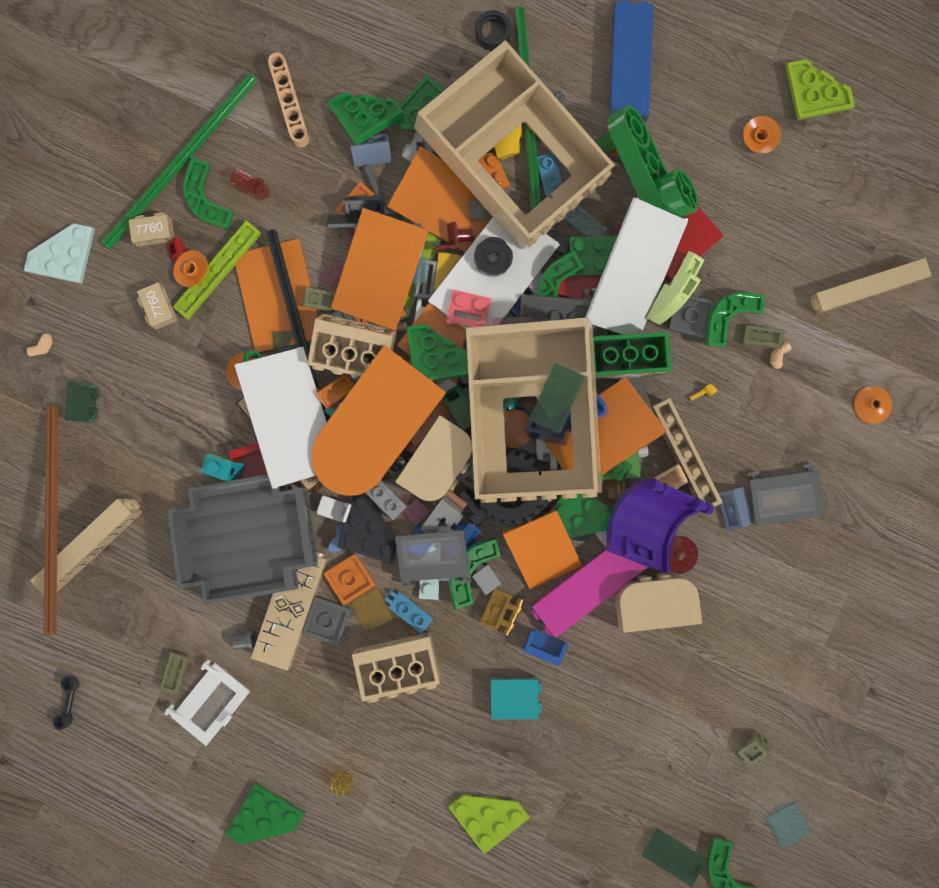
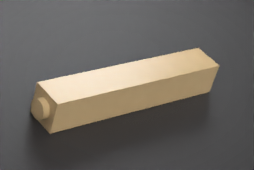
[811,258,932,314]

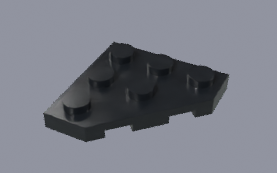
[336,494,397,564]

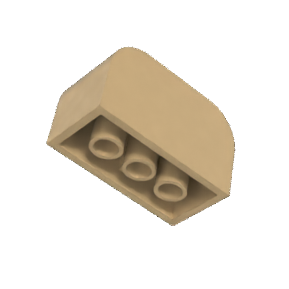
[396,416,472,501]
[615,573,702,633]

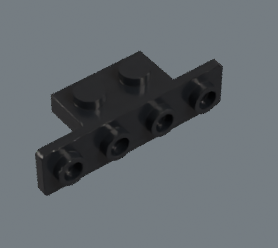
[326,196,404,229]

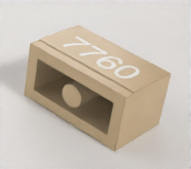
[129,213,174,247]
[137,282,178,329]

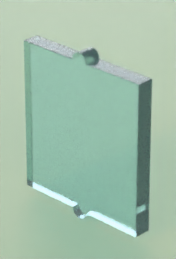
[766,802,811,848]

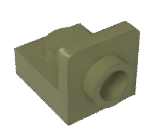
[737,731,770,766]

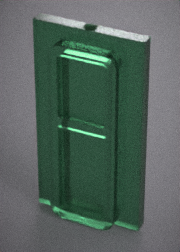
[529,363,585,433]
[642,828,708,887]

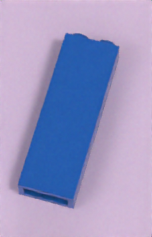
[609,0,654,122]

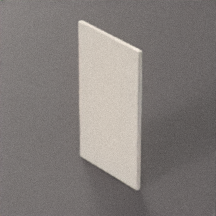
[585,197,688,335]
[428,217,560,330]
[234,347,327,489]

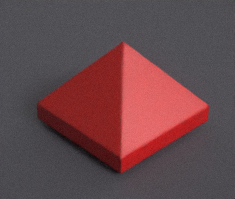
[167,236,186,261]

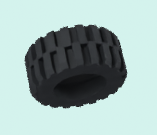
[479,449,549,525]

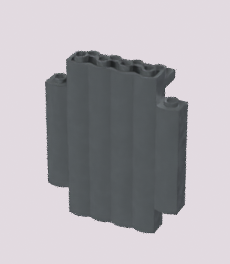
[167,474,318,605]

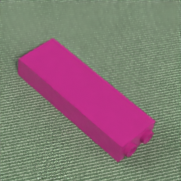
[531,548,648,638]

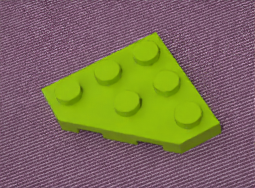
[785,59,855,120]
[448,794,530,854]

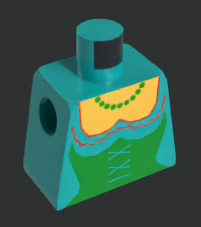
[201,452,246,481]

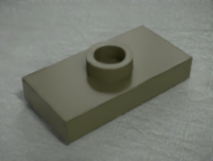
[303,287,337,312]
[742,325,785,350]
[159,651,190,695]

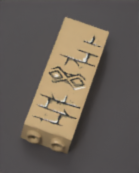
[30,498,143,595]
[251,551,328,671]

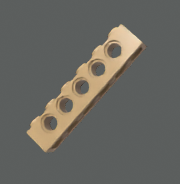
[652,398,723,507]

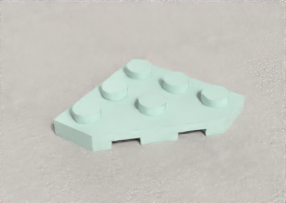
[24,224,95,284]

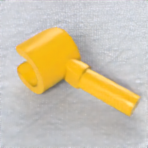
[689,384,717,401]

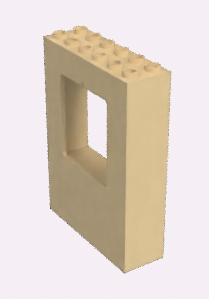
[414,40,615,249]
[466,318,602,503]

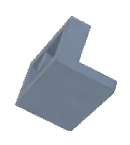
[351,133,392,167]
[718,486,754,530]

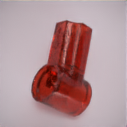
[230,168,270,200]

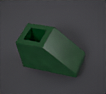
[442,385,471,432]

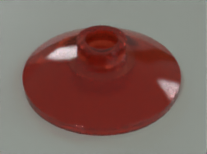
[670,536,698,574]

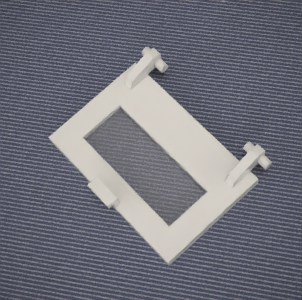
[164,659,250,746]

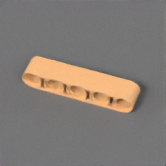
[268,52,309,147]

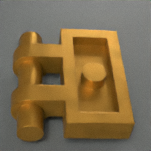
[479,588,524,636]

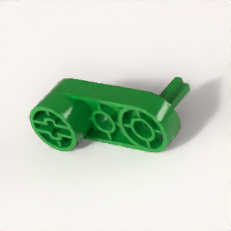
[594,105,699,218]

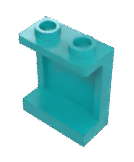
[491,677,542,719]

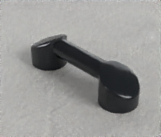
[53,675,80,730]

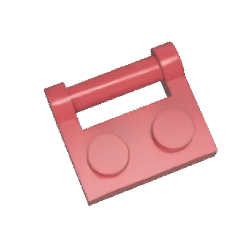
[446,290,491,328]

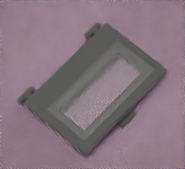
[747,464,824,526]
[395,528,471,588]

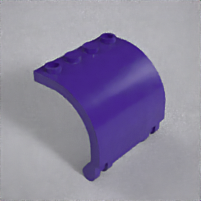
[606,478,714,573]

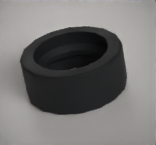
[475,10,511,51]

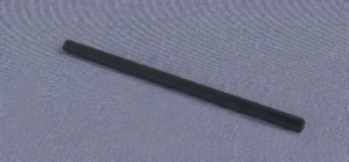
[266,229,328,422]

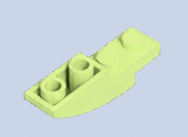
[647,251,704,325]

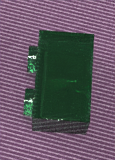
[65,382,99,423]

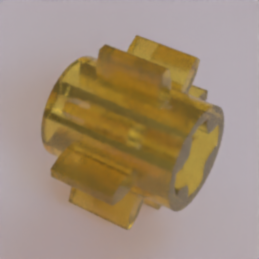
[329,771,355,797]

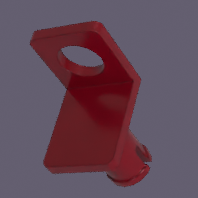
[432,221,474,251]

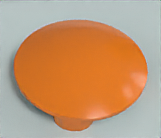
[504,409,531,448]

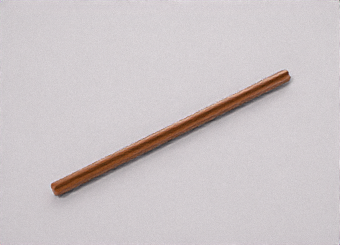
[44,405,58,636]

